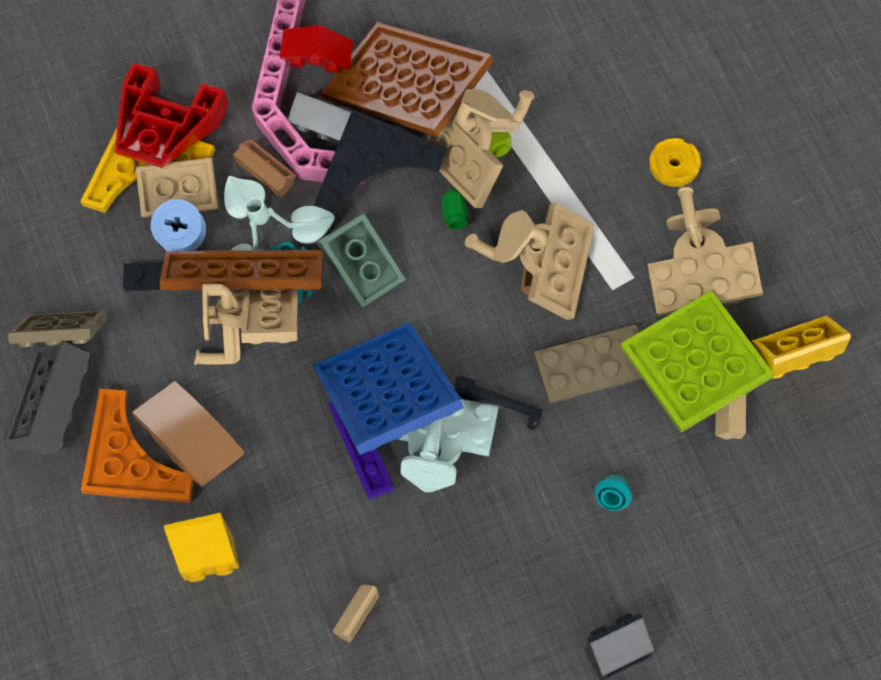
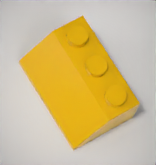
[752,315,851,378]

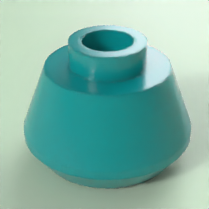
[594,475,632,511]

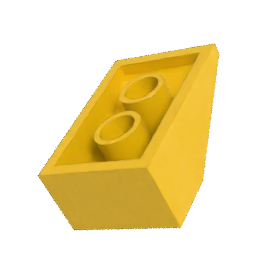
[164,513,239,582]

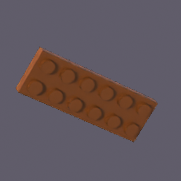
[160,250,323,291]

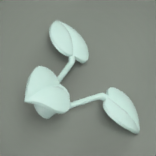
[224,176,335,251]

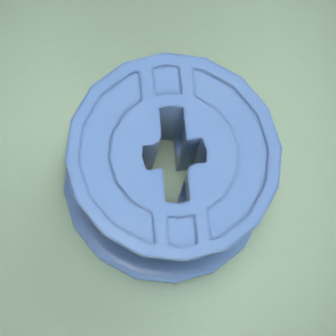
[151,199,206,251]

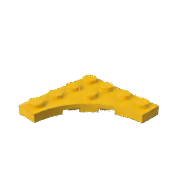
[80,128,215,213]

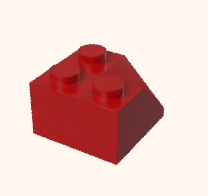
[279,25,353,74]

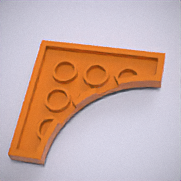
[81,389,194,503]

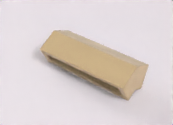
[715,394,746,440]

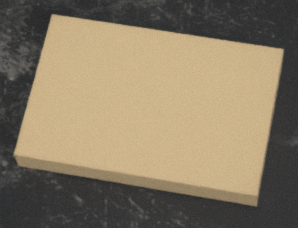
[136,158,219,218]

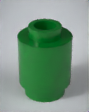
[440,190,469,230]

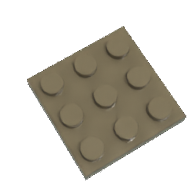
[8,310,107,347]

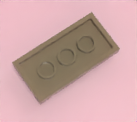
[534,325,642,404]

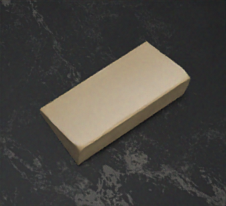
[333,585,379,643]

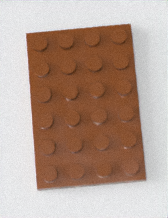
[321,22,494,136]

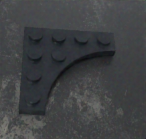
[314,109,448,215]

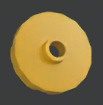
[649,138,701,187]

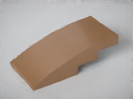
[132,381,245,487]

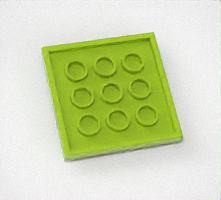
[621,290,774,432]

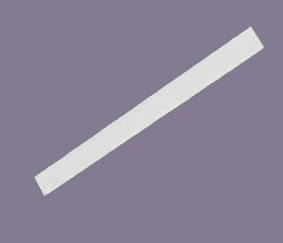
[473,71,634,290]

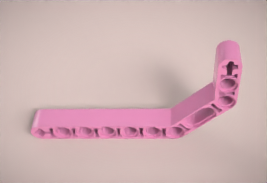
[252,0,362,185]

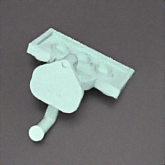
[398,399,499,492]

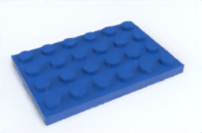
[313,322,464,455]

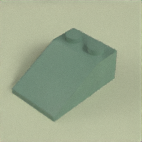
[316,213,406,308]

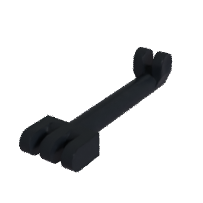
[455,376,543,430]

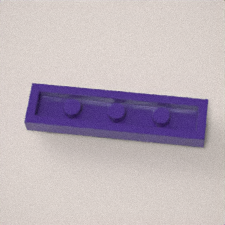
[328,402,394,501]

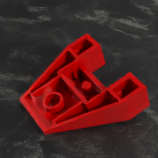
[115,63,229,168]

